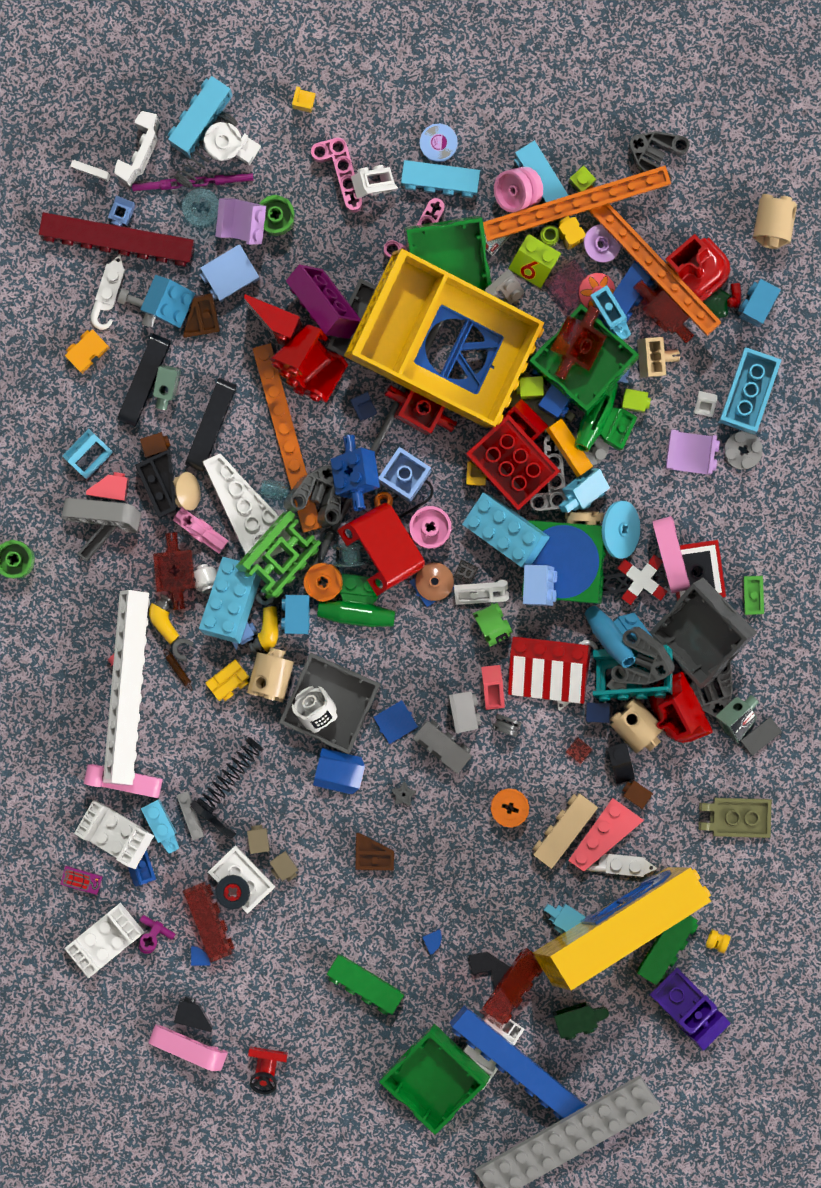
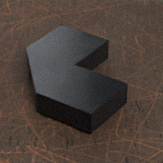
[190,800,236,839]
[468,951,514,989]

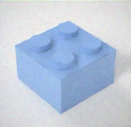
[379,447,432,503]
[523,565,557,606]

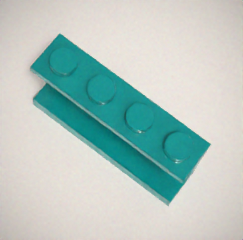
[593,645,673,702]

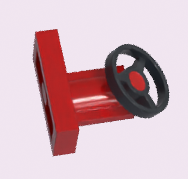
[248,1046,288,1094]

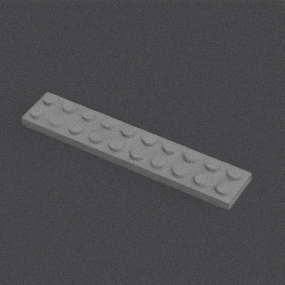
[475,1075,661,1188]

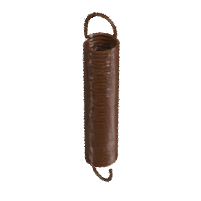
[164,649,193,691]

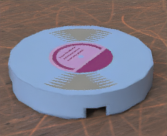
[420,123,458,162]

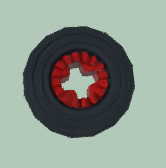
[215,875,250,910]

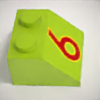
[508,234,561,289]

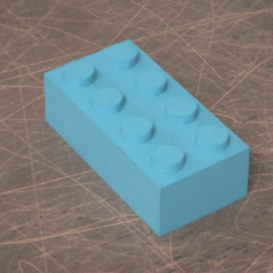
[168,76,233,158]
[718,347,781,435]
[462,493,550,568]
[199,557,261,644]

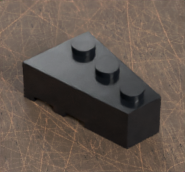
[135,449,178,519]

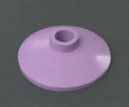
[584,224,621,263]

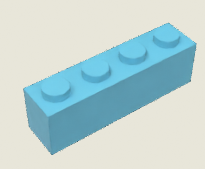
[513,140,569,203]
[401,160,480,198]

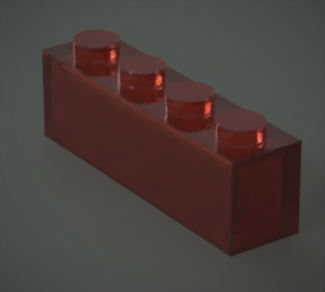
[183,881,235,962]
[480,948,543,1026]

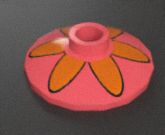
[578,273,615,310]

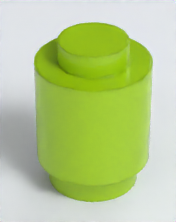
[540,225,560,247]

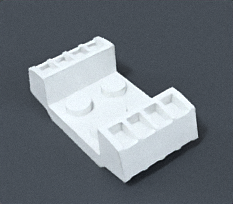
[114,111,160,187]
[74,800,154,869]
[64,902,145,978]
[463,1007,524,1090]

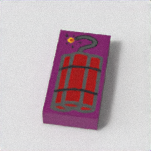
[60,866,103,895]

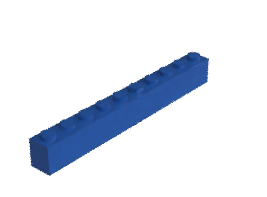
[538,257,663,421]
[449,1005,598,1145]

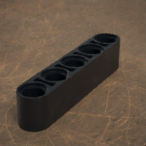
[117,333,171,427]
[185,378,237,472]

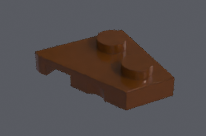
[183,293,220,338]
[355,832,394,871]

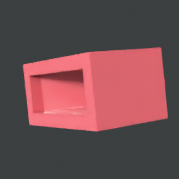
[86,472,129,501]
[481,665,505,710]

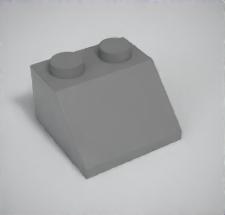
[448,691,481,733]

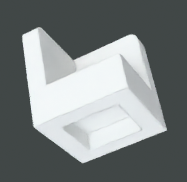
[235,133,261,166]

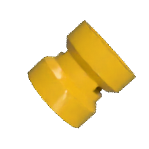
[705,929,730,954]

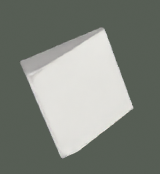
[694,391,717,417]

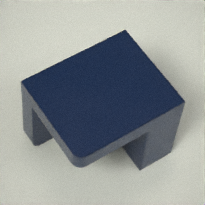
[350,392,377,422]
[586,702,610,723]

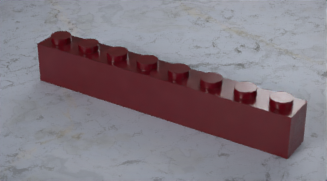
[38,212,195,267]

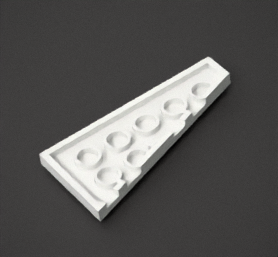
[202,454,298,565]

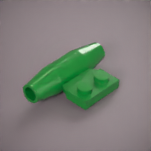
[574,383,637,452]
[317,573,395,627]

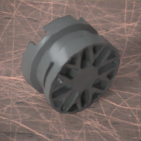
[492,713,522,737]

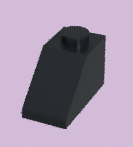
[606,742,635,784]
[174,996,213,1032]

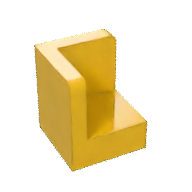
[292,86,316,113]
[466,461,486,486]

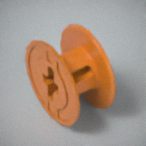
[491,788,529,828]

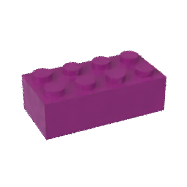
[286,264,361,339]

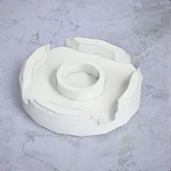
[203,122,242,161]

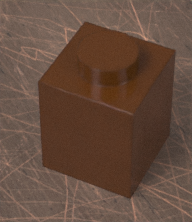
[140,432,171,458]
[622,780,653,809]

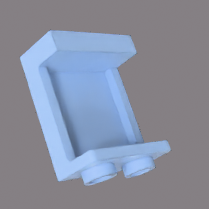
[200,244,260,302]

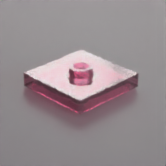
[544,259,587,313]

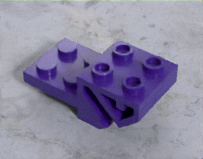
[650,968,731,1051]

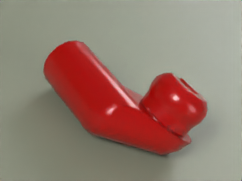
[727,283,742,309]

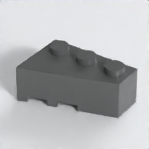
[413,719,472,774]

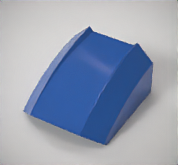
[313,748,365,794]

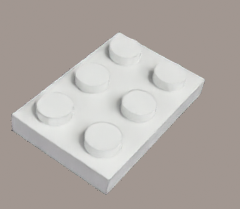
[208,845,276,914]

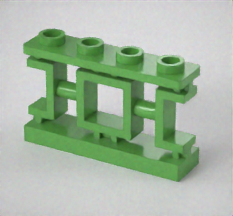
[235,510,321,599]

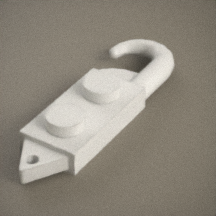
[90,255,125,330]

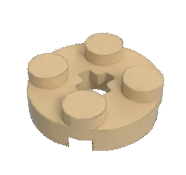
[565,510,604,525]

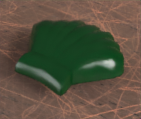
[703,288,731,318]

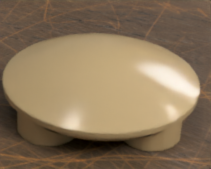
[173,472,201,511]

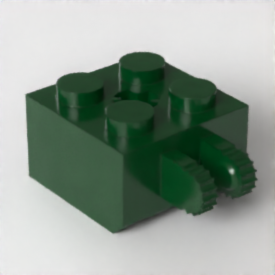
[552,1002,609,1040]

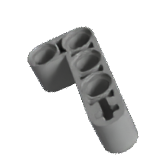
[530,435,566,512]
[61,498,141,533]

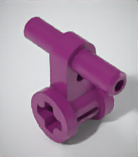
[138,915,176,954]

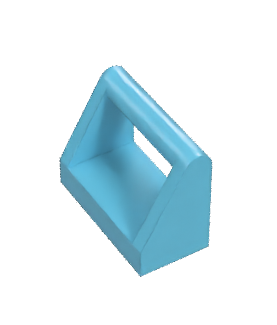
[62,428,113,479]

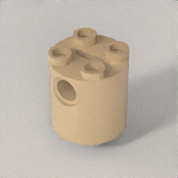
[753,194,797,249]
[247,647,294,702]
[609,699,664,753]

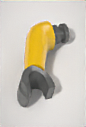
[249,585,281,654]
[149,594,194,662]

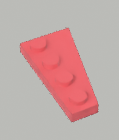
[568,798,644,872]

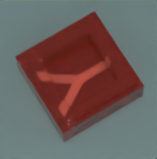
[566,737,592,764]

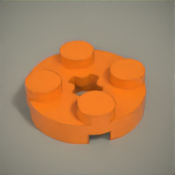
[304,563,343,602]

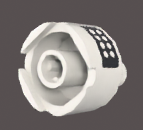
[292,686,337,733]

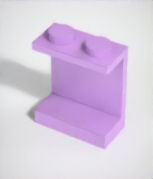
[215,198,266,245]
[665,430,720,475]

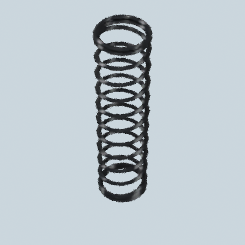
[197,737,264,813]

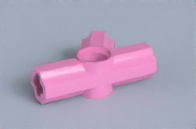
[173,507,229,554]

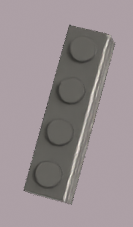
[77,525,118,562]

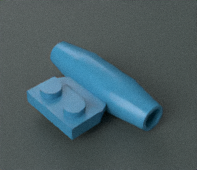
[585,606,652,668]

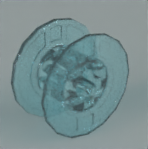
[182,188,219,229]
[331,541,371,567]

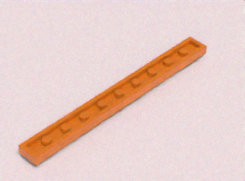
[483,165,671,242]
[586,185,721,336]
[252,343,322,533]

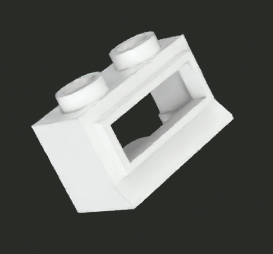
[351,165,398,199]

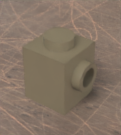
[247,825,270,854]
[269,850,299,882]

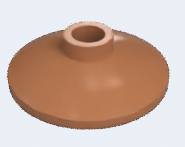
[416,563,454,601]

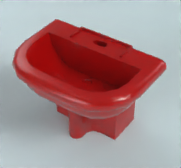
[665,234,731,302]
[649,672,713,743]

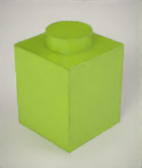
[568,165,597,192]
[517,376,544,399]
[621,388,651,413]

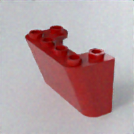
[270,325,349,403]
[337,503,425,596]

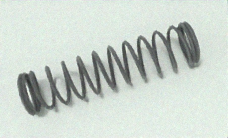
[174,111,238,188]

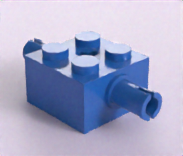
[331,435,380,511]

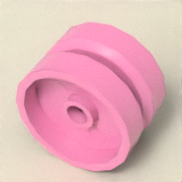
[494,166,543,213]
[409,506,452,549]

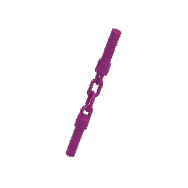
[132,173,254,191]

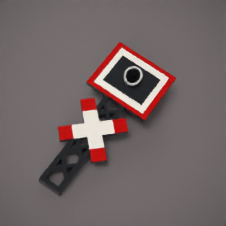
[602,540,726,605]

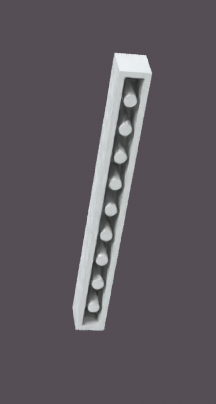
[103,590,150,785]

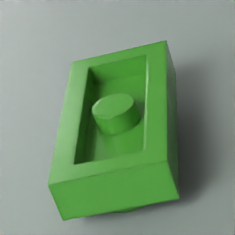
[743,576,764,615]

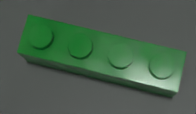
[636,915,698,986]
[326,953,404,1015]

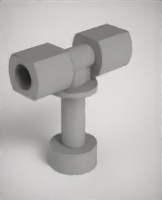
[117,288,156,328]

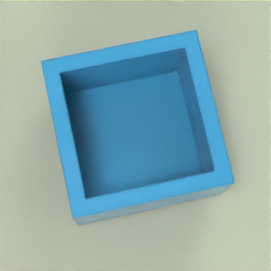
[140,275,195,328]
[738,279,781,328]
[281,595,310,634]

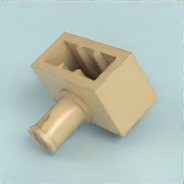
[637,337,680,378]

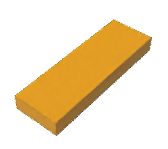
[546,418,593,477]

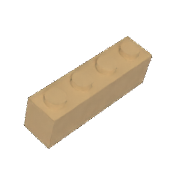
[532,793,598,869]

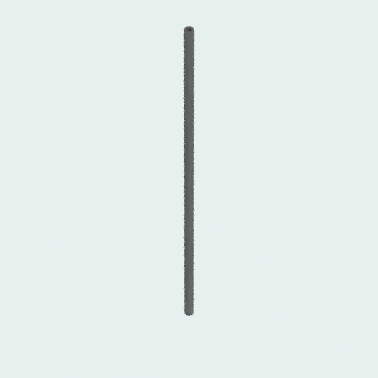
[311,320,444,567]

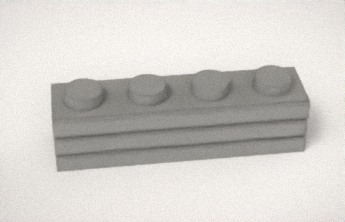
[176,791,205,840]

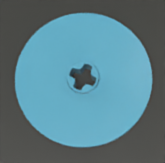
[602,501,640,559]

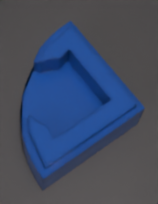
[423,929,442,955]
[191,946,211,966]

